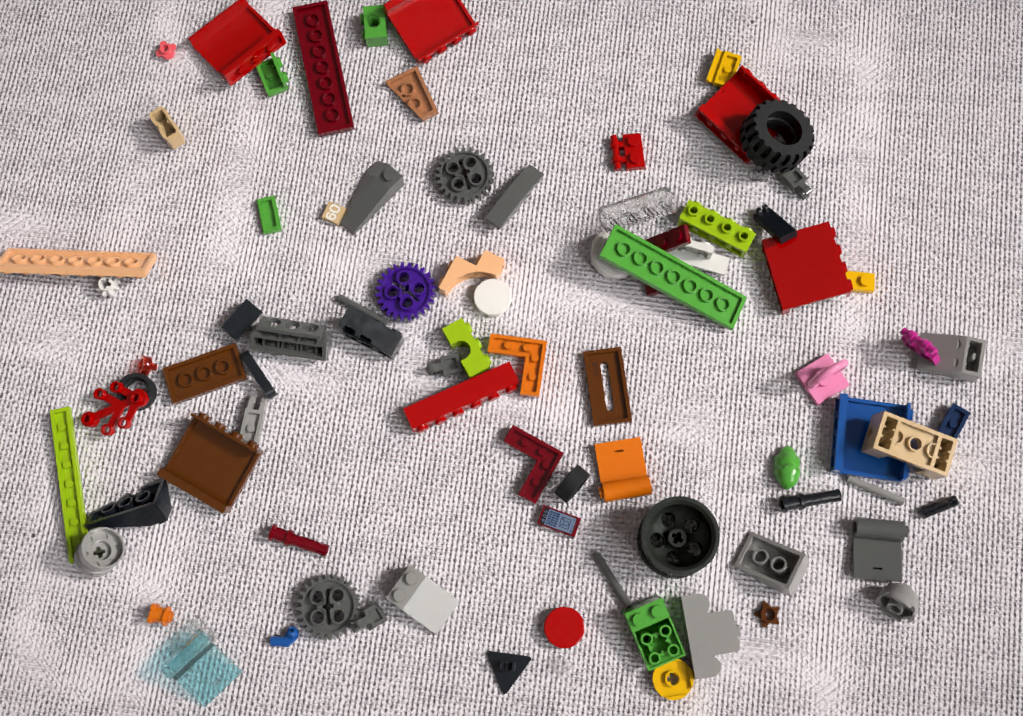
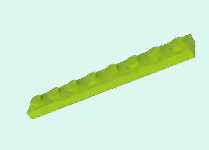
[50,406,88,564]

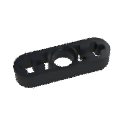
[240,350,278,400]

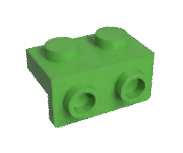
[256,52,290,97]

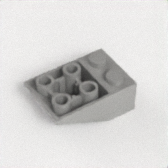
[915,333,987,383]

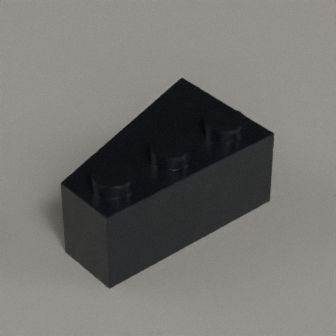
[338,305,404,361]

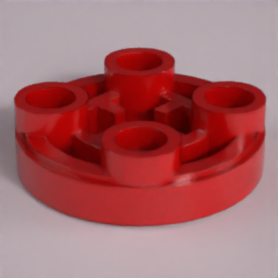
[544,607,585,648]

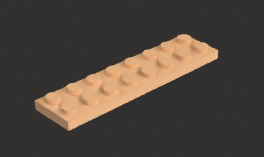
[0,248,157,278]

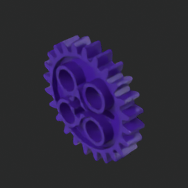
[375,262,437,322]

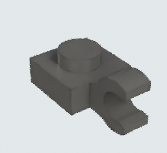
[780,167,813,200]
[428,353,463,377]
[350,603,388,633]

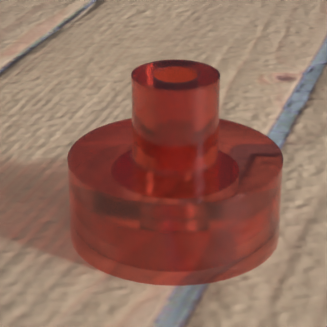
[138,355,157,375]

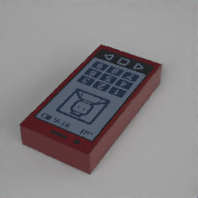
[537,505,581,538]

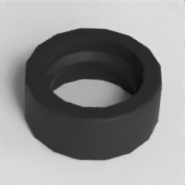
[117,373,157,411]
[555,465,590,503]

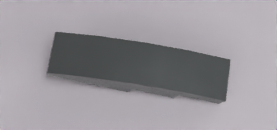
[484,164,544,230]

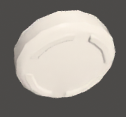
[590,228,629,279]

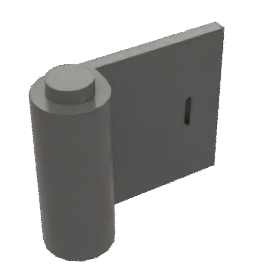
[852,517,909,583]

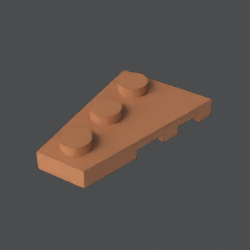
[385,66,439,121]

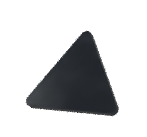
[487,651,531,694]

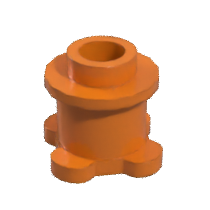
[147,603,174,627]

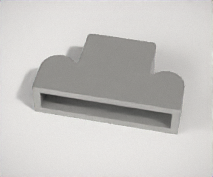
[678,594,740,680]

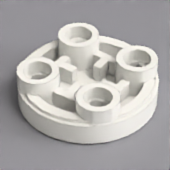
[474,279,512,317]

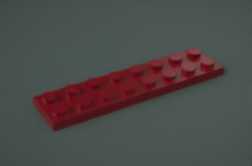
[292,0,355,137]

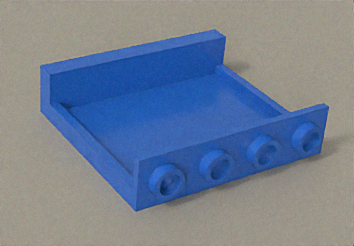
[830,393,913,483]

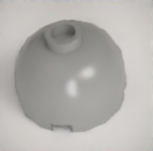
[875,583,920,623]

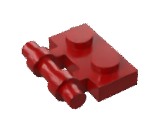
[609,133,645,171]

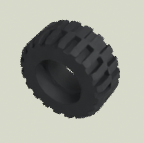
[739,99,815,173]

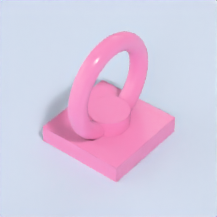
[795,353,850,406]

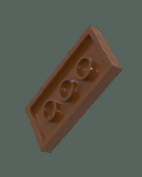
[162,343,248,405]

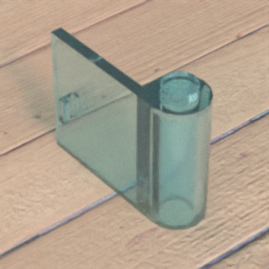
[161,628,242,707]

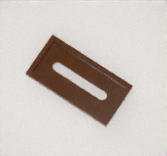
[583,347,632,427]

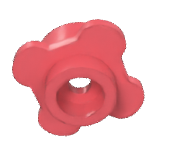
[156,41,177,60]

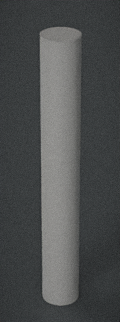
[846,475,905,505]

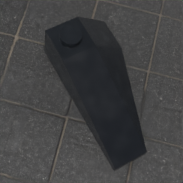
[85,479,172,528]

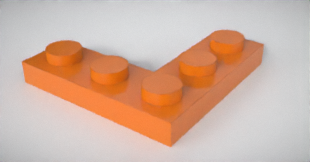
[488,333,547,398]

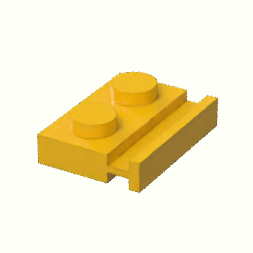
[705,48,742,88]

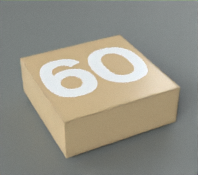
[321,201,347,226]

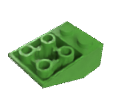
[621,595,686,671]

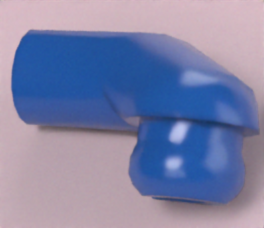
[270,626,299,647]

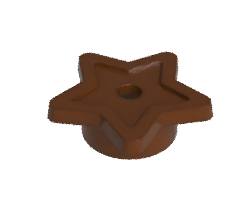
[754,601,780,628]

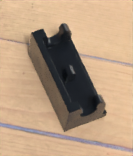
[221,299,263,341]

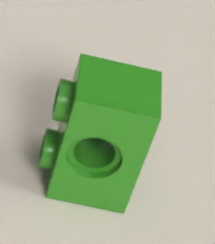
[360,5,389,47]

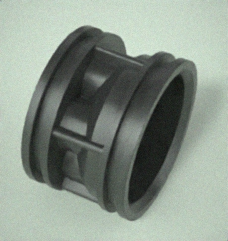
[637,496,720,579]

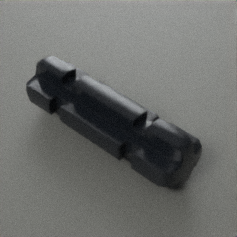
[920,495,959,518]

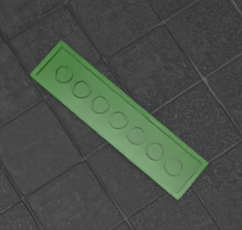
[598,224,747,331]

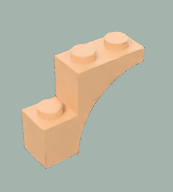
[437,250,505,297]

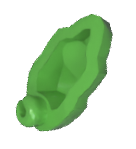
[773,445,801,490]

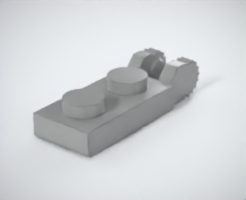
[240,395,268,444]

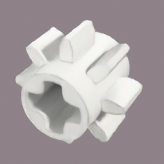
[96,276,121,298]

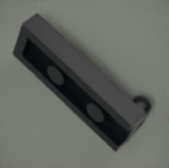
[753,204,797,244]

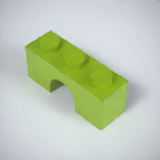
[442,318,492,379]

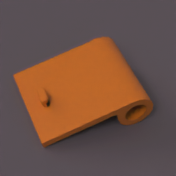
[594,437,652,502]

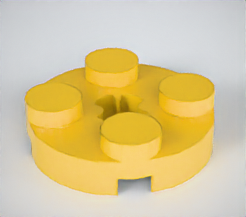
[652,659,694,700]

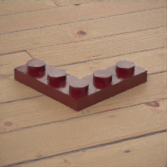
[645,224,691,297]
[503,425,564,505]

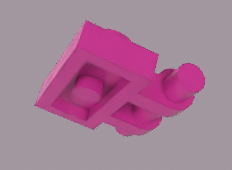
[900,327,941,366]

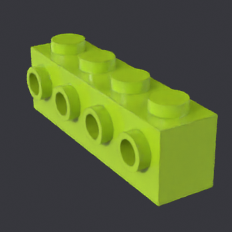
[677,200,756,258]

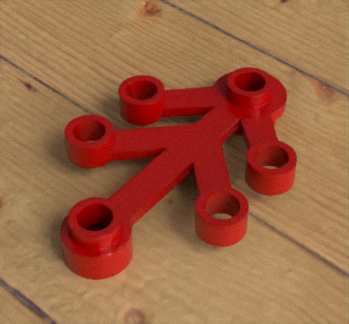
[81,381,149,436]

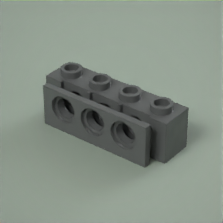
[250,316,332,361]

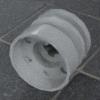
[74,527,125,577]

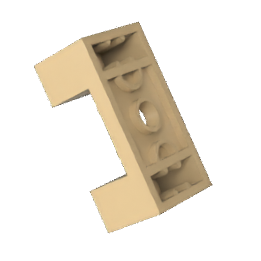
[861,411,958,479]

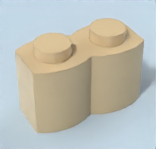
[149,106,185,150]

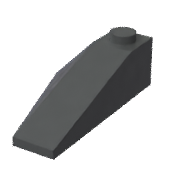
[340,161,405,236]

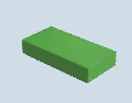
[256,196,282,235]

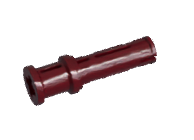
[268,524,330,557]

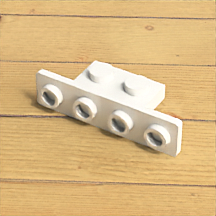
[668,238,730,276]

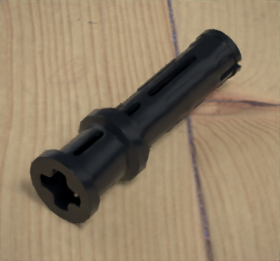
[779,489,842,513]

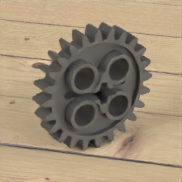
[435,146,495,205]
[296,573,362,640]

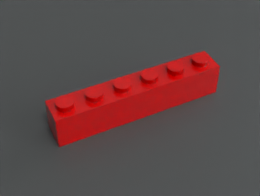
[403,361,519,433]

